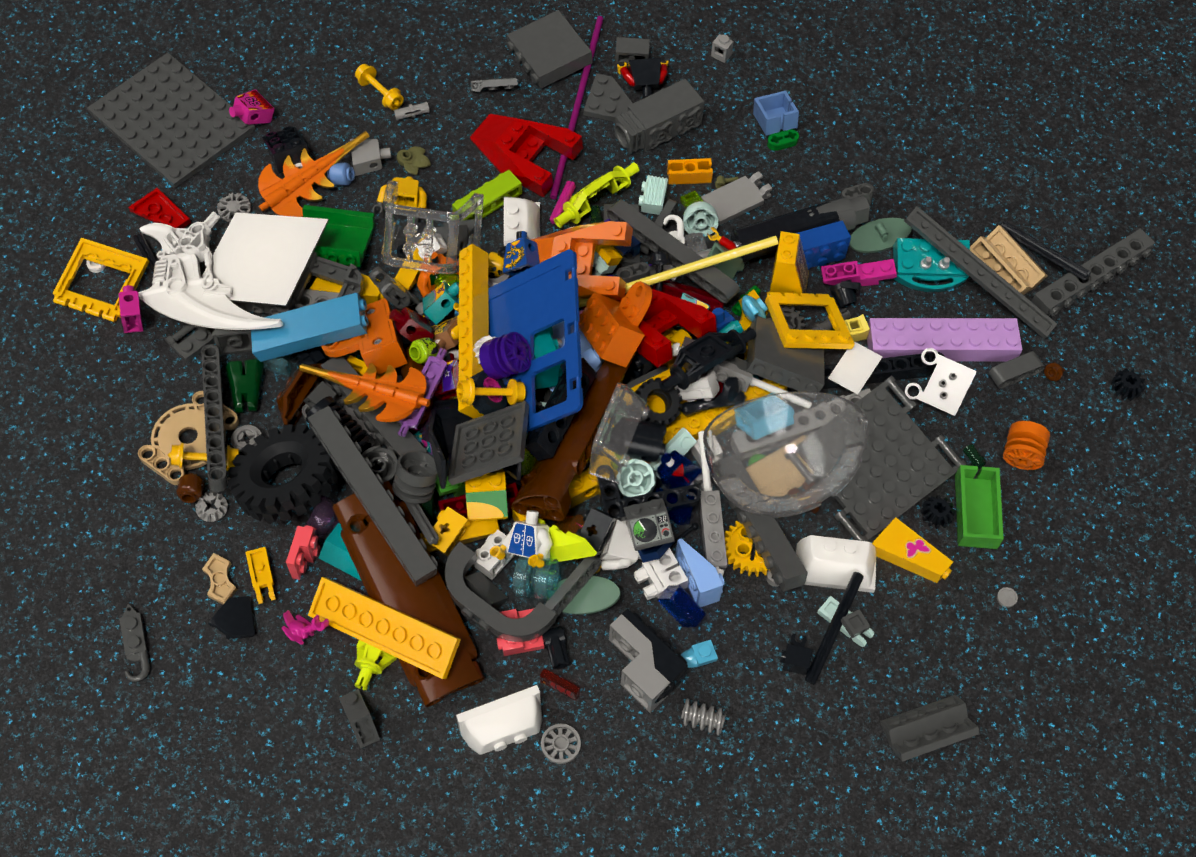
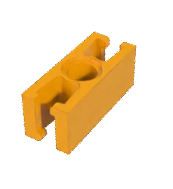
[667,158,713,185]

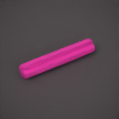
[549,181,576,225]

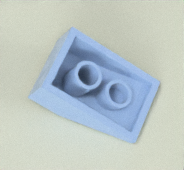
[675,538,725,608]

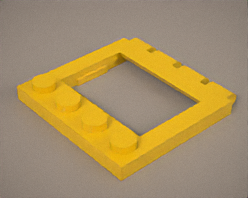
[52,238,149,322]
[765,292,855,349]

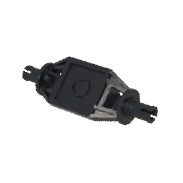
[659,327,757,393]

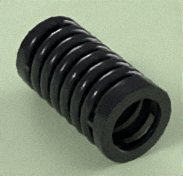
[306,396,375,455]

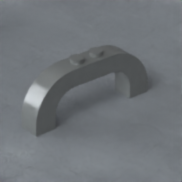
[445,542,556,642]

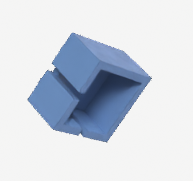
[753,91,799,135]

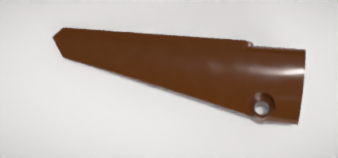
[511,352,636,521]

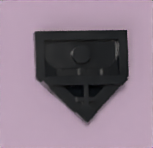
[208,596,255,640]

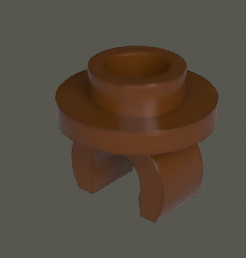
[1044,362,1065,381]

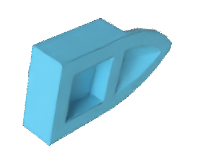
[681,640,718,668]

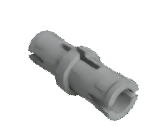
[394,101,430,120]

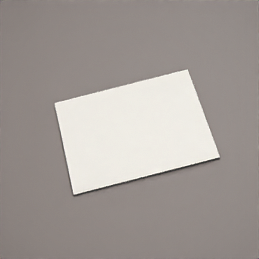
[201,213,329,306]

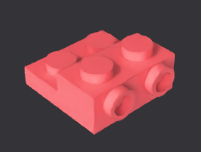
[286,525,321,580]
[496,608,544,656]

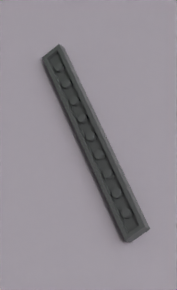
[904,206,1057,339]

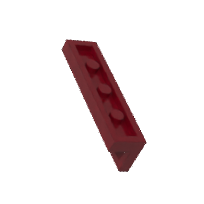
[652,280,725,312]

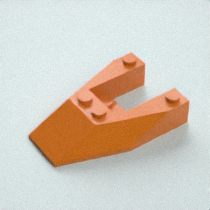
[530,221,633,300]

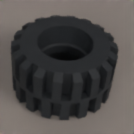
[630,378,683,427]

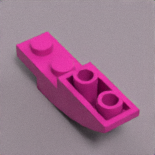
[821,259,897,286]

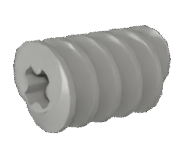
[680,698,727,735]

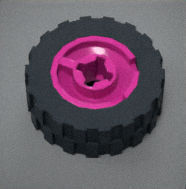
[470,370,508,415]

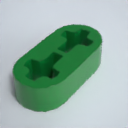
[767,129,799,151]

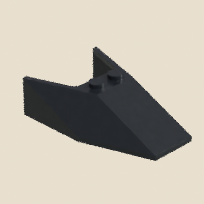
[428,398,521,489]

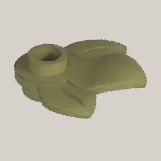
[397,146,431,175]

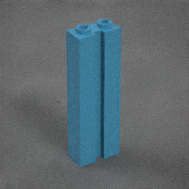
[251,293,369,362]

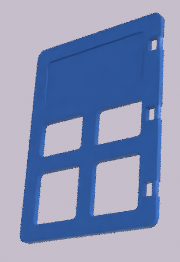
[488,249,583,432]

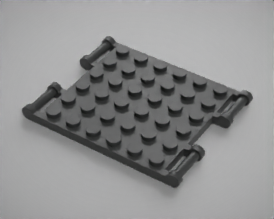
[784,376,967,541]

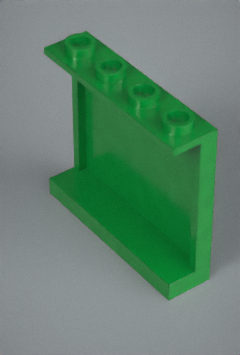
[302,205,375,267]

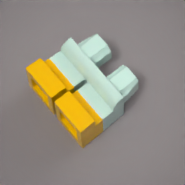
[592,245,623,276]

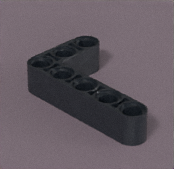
[596,463,701,521]

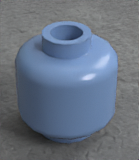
[327,162,355,186]

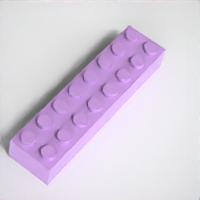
[867,318,1022,362]

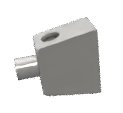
[350,139,391,176]

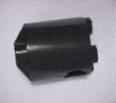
[609,417,666,462]

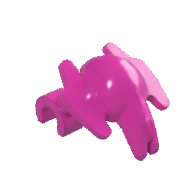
[282,610,329,645]

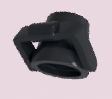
[830,280,862,308]

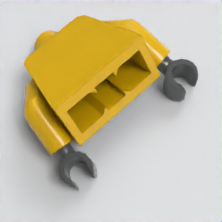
[372,176,427,223]

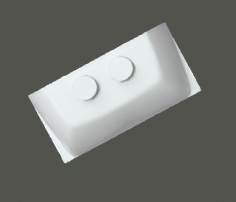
[504,197,540,246]
[795,535,876,593]
[456,685,542,755]

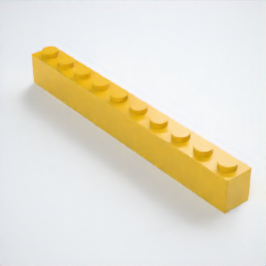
[458,244,489,419]

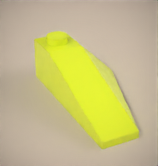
[538,518,597,564]

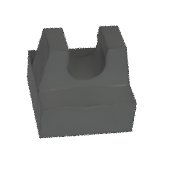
[841,609,871,638]

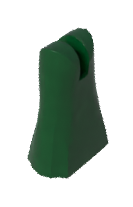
[226,359,264,413]

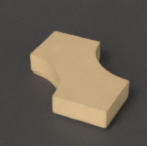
[202,553,237,605]

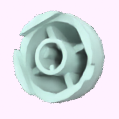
[683,201,719,237]
[616,459,657,497]

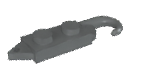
[119,604,150,682]

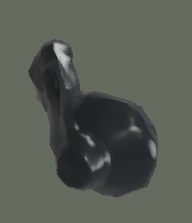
[680,376,746,417]

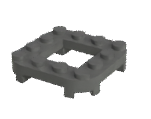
[276,252,364,313]

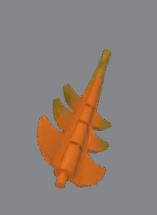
[258,131,370,217]
[299,363,430,422]

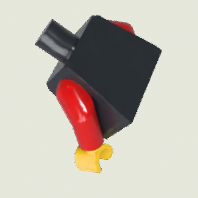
[617,58,668,99]

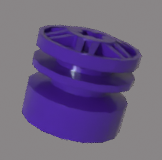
[479,332,532,380]

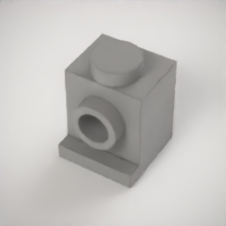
[711,34,734,63]

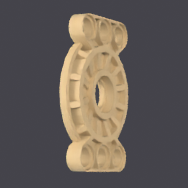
[138,391,239,485]

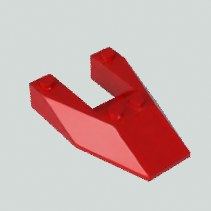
[470,114,583,197]
[616,289,717,368]

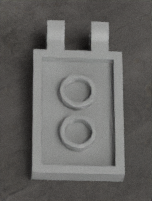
[701,171,772,225]

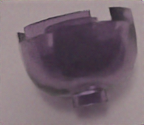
[305,495,339,535]

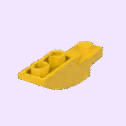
[420,519,500,553]

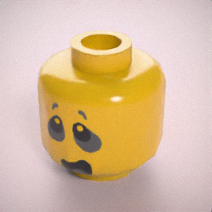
[488,252,504,277]

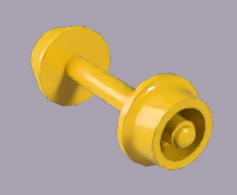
[355,64,404,110]
[456,378,526,405]
[167,442,239,471]

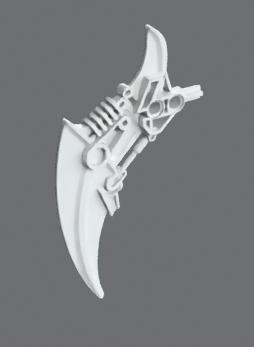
[138,212,283,330]

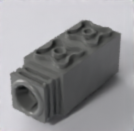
[614,79,704,154]

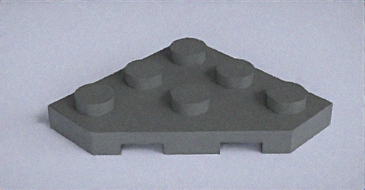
[583,73,633,122]

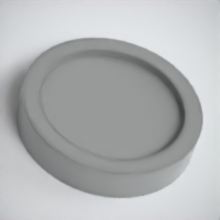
[997,587,1018,608]

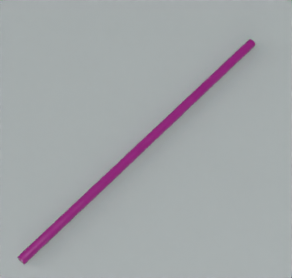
[550,16,603,200]

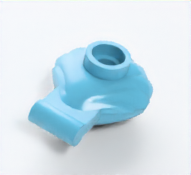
[742,295,768,322]

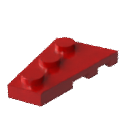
[128,188,191,228]

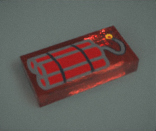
[540,669,580,701]

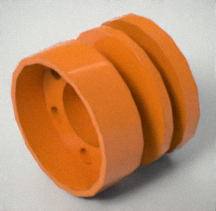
[1003,421,1050,470]

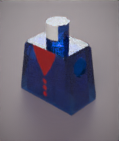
[656,450,702,489]

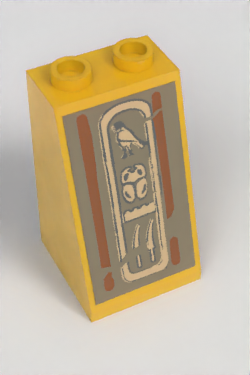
[769,231,809,295]

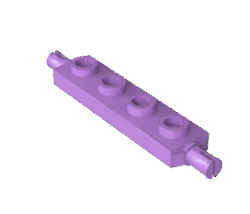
[398,348,447,437]

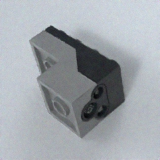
[609,609,688,713]

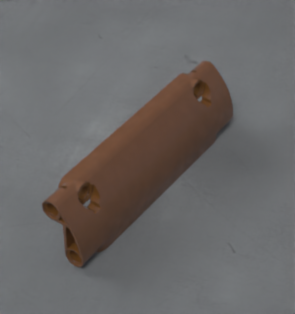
[332,481,485,707]

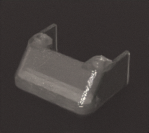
[589,382,650,484]

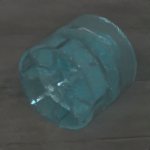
[513,556,559,601]

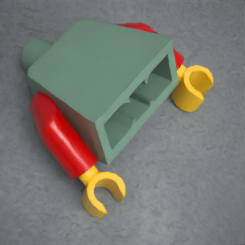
[707,227,744,279]

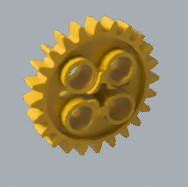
[725,521,770,577]

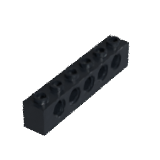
[525,358,597,461]

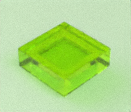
[680,190,703,209]

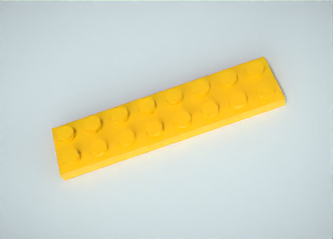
[308,577,461,679]

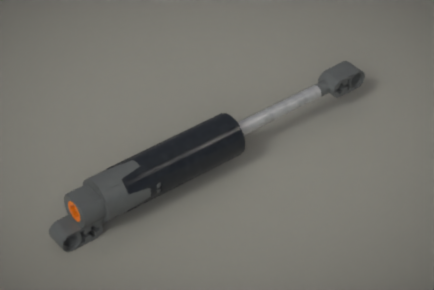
[617,183,874,283]

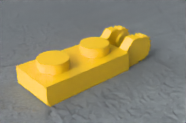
[246,547,276,604]

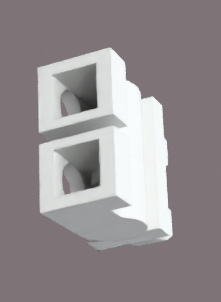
[634,548,688,600]

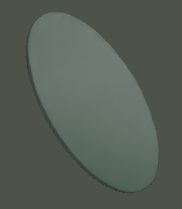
[849,218,912,253]
[545,576,621,615]

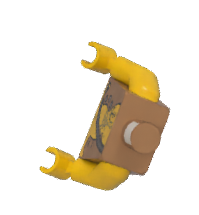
[423,302,459,352]

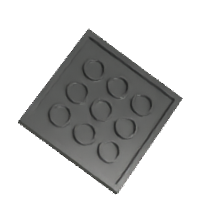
[448,401,529,485]

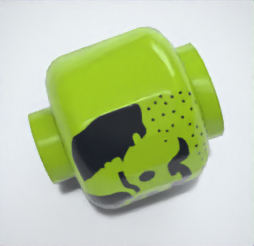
[409,337,438,364]

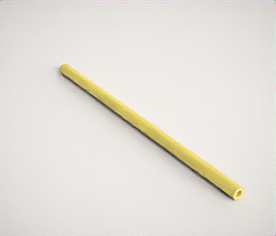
[579,236,779,308]

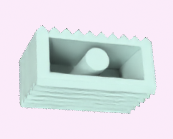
[638,175,668,215]

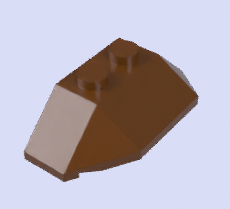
[277,363,324,427]

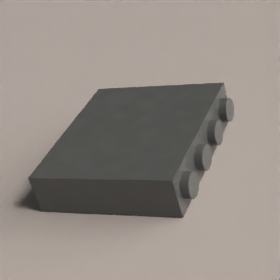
[506,10,593,88]
[746,315,824,398]

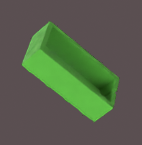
[955,465,1004,549]

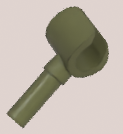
[715,175,738,189]

